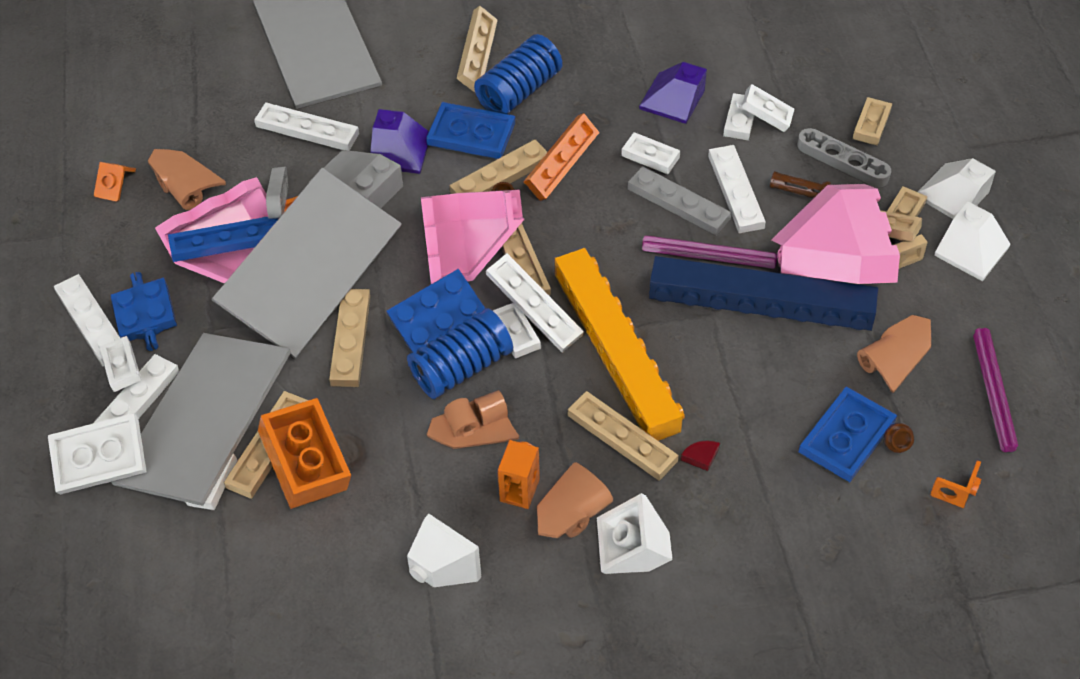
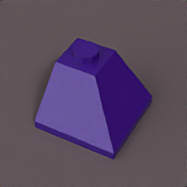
[639,62,707,124]
[370,109,429,174]

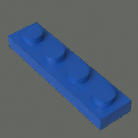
[168,217,278,262]

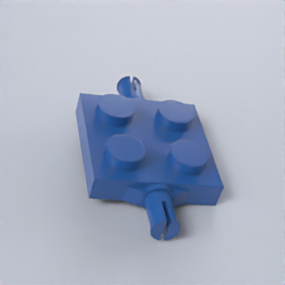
[111,272,177,351]

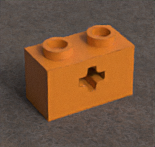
[498,440,540,509]

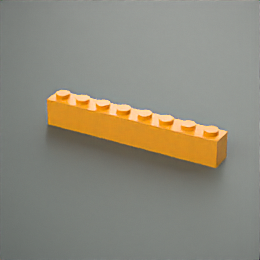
[555,248,685,441]

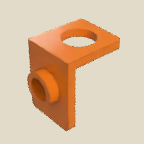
[94,162,136,201]
[930,460,982,508]

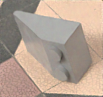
[309,150,403,209]

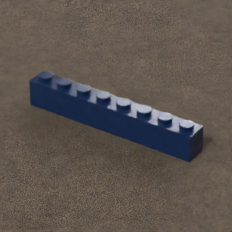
[649,256,878,331]

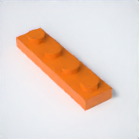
[524,113,600,201]

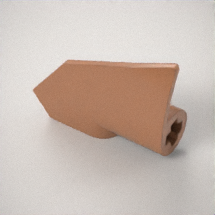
[148,149,226,210]
[857,315,931,393]
[427,390,519,449]
[537,462,613,538]

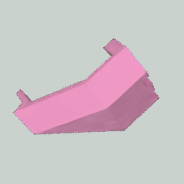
[155,177,268,283]
[772,184,900,284]
[421,190,524,284]

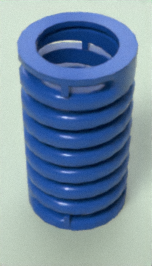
[474,34,562,114]
[407,308,514,399]

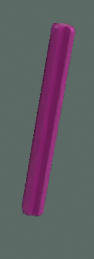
[642,235,777,269]
[973,328,1018,453]

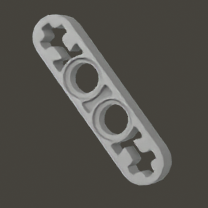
[797,128,891,187]
[266,167,288,219]

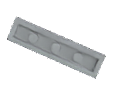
[628,166,732,236]

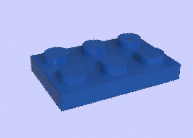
[427,102,515,159]
[387,269,485,353]
[798,387,897,482]

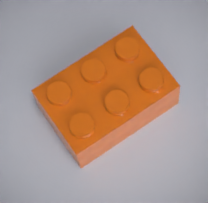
[258,398,351,509]

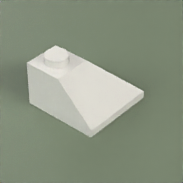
[918,158,996,219]
[934,202,1010,281]
[597,493,672,574]
[407,514,481,587]

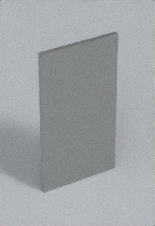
[253,0,382,109]
[212,168,402,359]
[111,333,291,506]

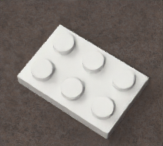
[48,413,147,495]

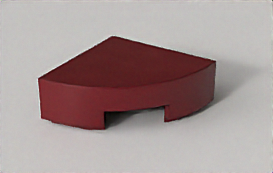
[681,441,720,471]

